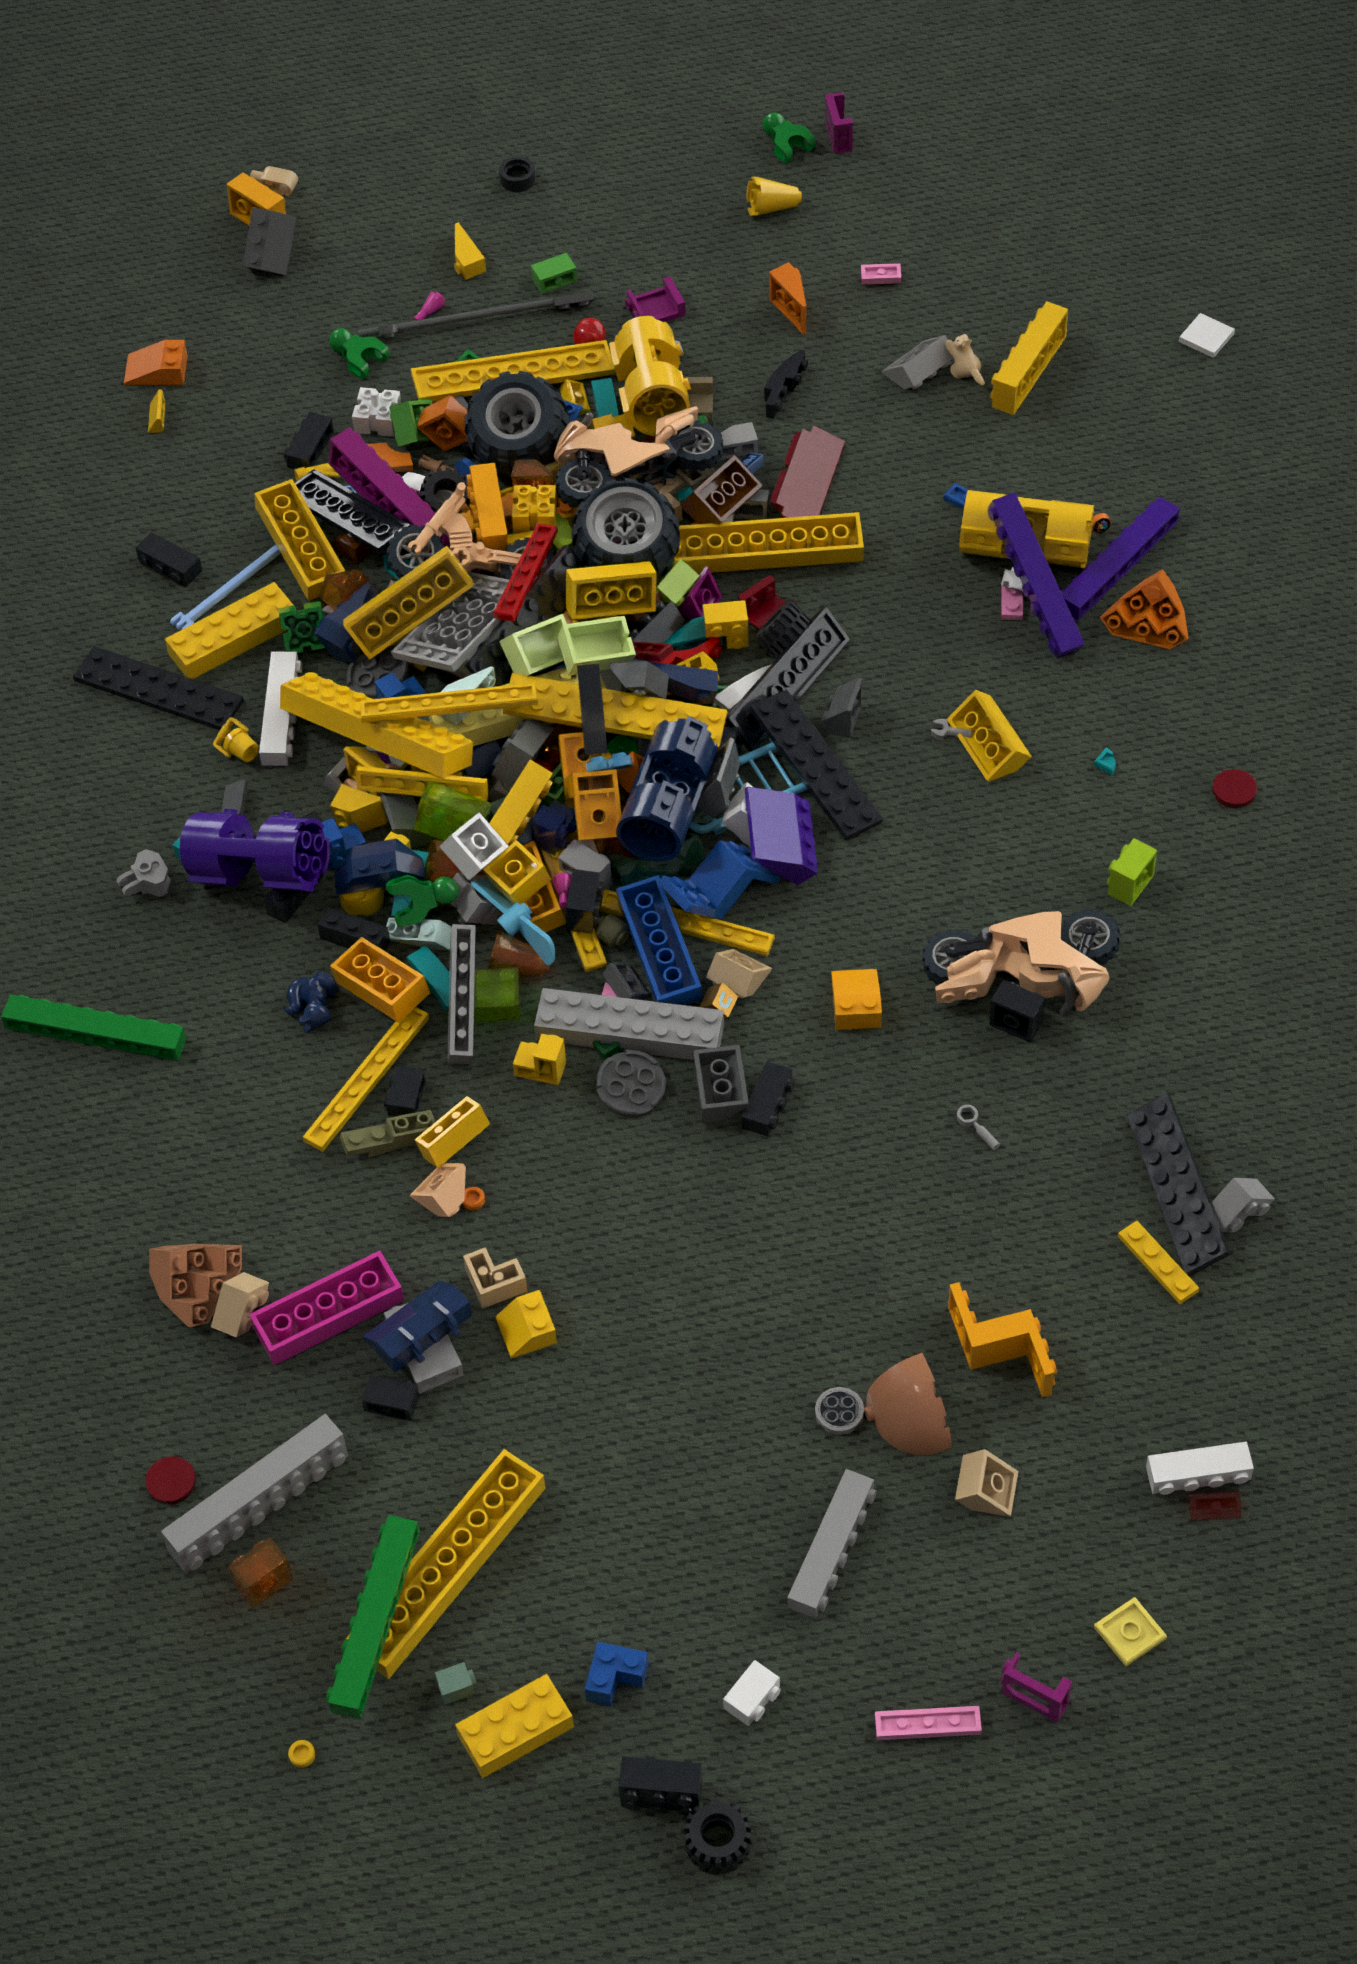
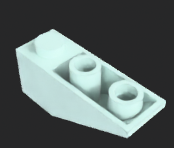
[439,666,496,725]
[386,918,452,951]

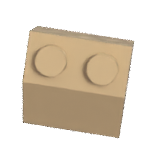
[706,949,772,998]
[955,1449,1018,1517]

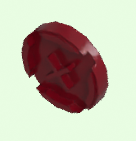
[1212,769,1257,808]
[146,1456,196,1505]

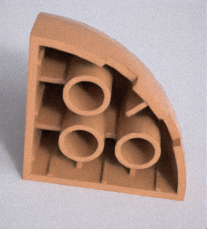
[864,1353,951,1455]

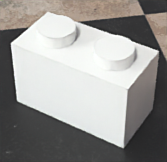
[723,1660,781,1726]

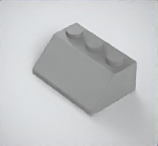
[882,335,953,390]

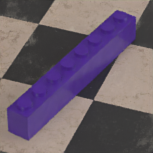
[988,492,1084,659]
[1061,497,1180,621]

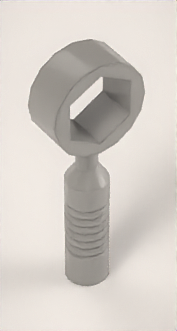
[957,1105,1000,1150]

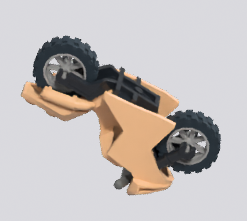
[554,406,723,508]
[922,909,1120,1016]

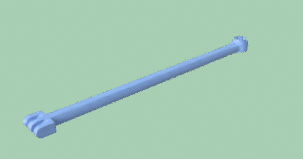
[170,486,356,630]

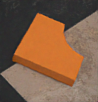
[367,443,413,473]

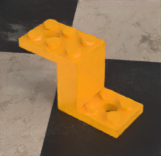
[558,732,621,841]
[948,1282,1057,1397]

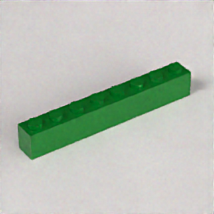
[1,994,186,1061]
[326,1515,420,1719]

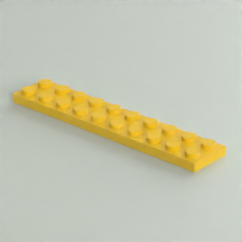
[411,340,616,401]
[503,673,727,751]

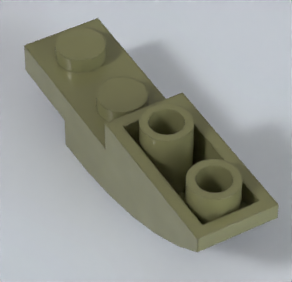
[340,1110,435,1158]

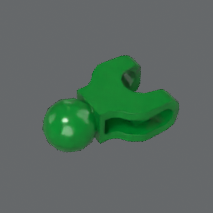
[762,112,816,164]
[329,328,390,380]
[386,875,459,926]

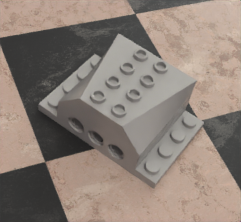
[391,572,509,679]

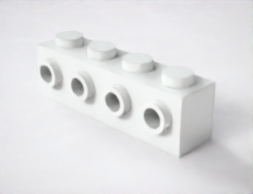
[1146,1442,1254,1495]

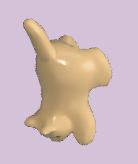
[945,334,985,385]

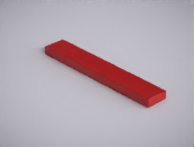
[493,523,558,622]

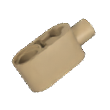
[250,166,298,196]

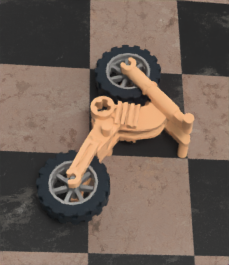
[387,482,555,581]

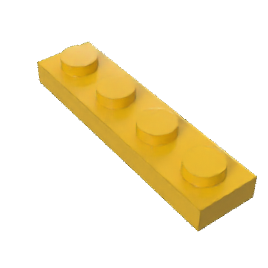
[1118,1221,1199,1304]

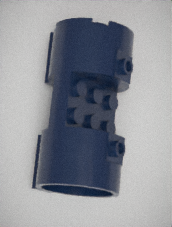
[616,716,718,862]

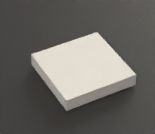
[1179,313,1235,358]

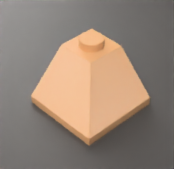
[410,1163,466,1217]

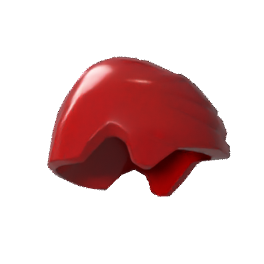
[573,318,606,344]

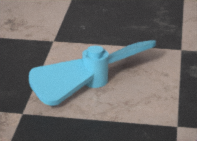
[471,878,555,965]

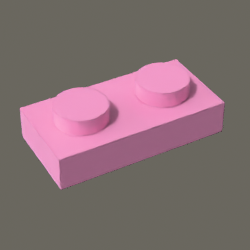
[861,264,901,285]
[1001,586,1023,620]

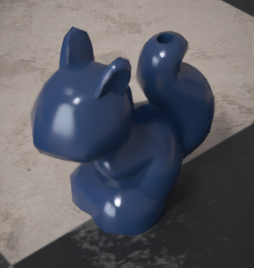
[285,972,340,1032]

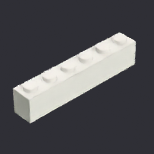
[259,652,302,765]

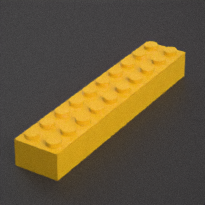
[660,512,864,577]
[280,672,473,778]
[346,1449,546,1679]

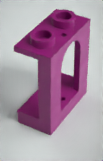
[1000,1652,1072,1723]

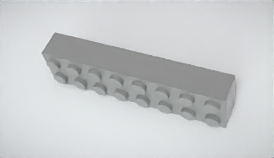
[534,988,724,1060]
[161,1414,348,1573]

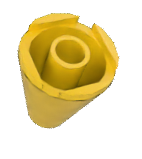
[746,177,802,216]

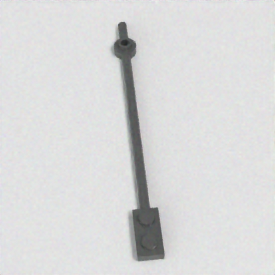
[358,291,594,338]

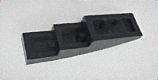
[577,664,607,755]

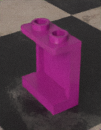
[825,92,853,154]
[624,276,686,323]

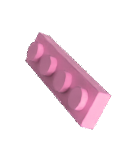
[875,1706,982,1740]

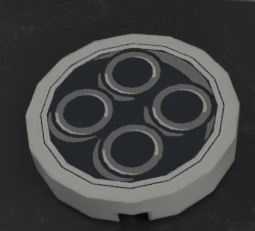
[815,1387,864,1435]

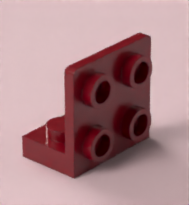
[738,575,786,631]

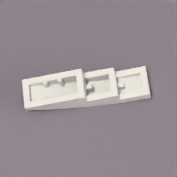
[714,665,771,712]

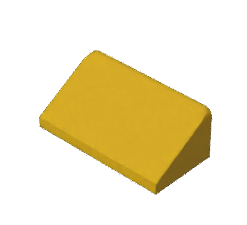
[560,379,591,415]
[148,389,165,433]

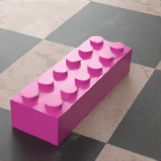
[249,1251,404,1365]

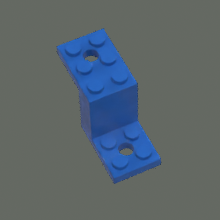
[658,840,782,919]

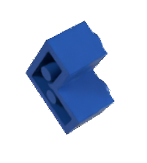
[374,672,426,699]
[321,818,366,871]
[585,1642,649,1706]

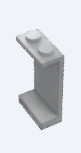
[384,1298,464,1394]

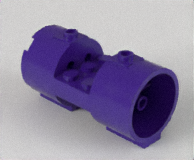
[180,809,330,892]

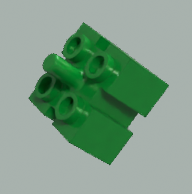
[278,601,325,653]

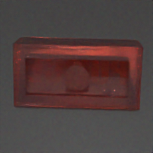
[1187,1490,1242,1520]

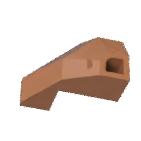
[149,1244,242,1327]

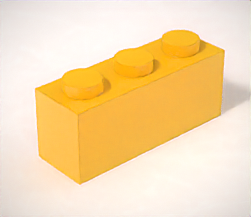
[415,1096,490,1168]

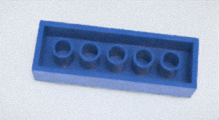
[616,875,703,1005]

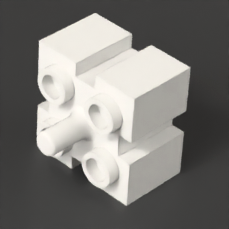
[352,387,401,437]

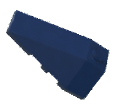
[313,582,380,662]
[633,659,718,705]

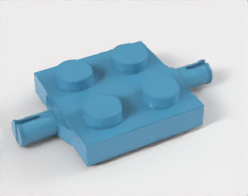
[586,752,634,772]

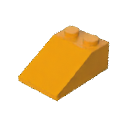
[831,969,882,1030]

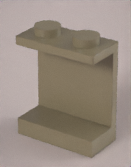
[684,377,713,426]

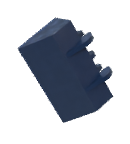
[363,1280,472,1373]

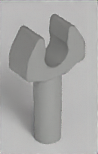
[931,719,972,740]

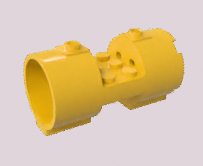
[609,316,691,436]
[959,490,1094,568]

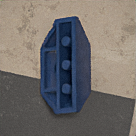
[461,736,509,779]
[334,839,425,895]

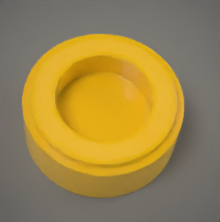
[288,1740,315,1768]

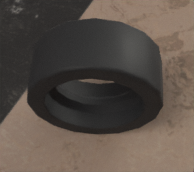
[499,156,536,192]

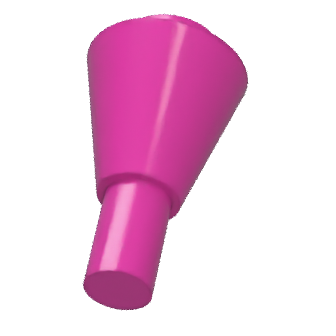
[413,292,445,321]
[552,873,572,909]

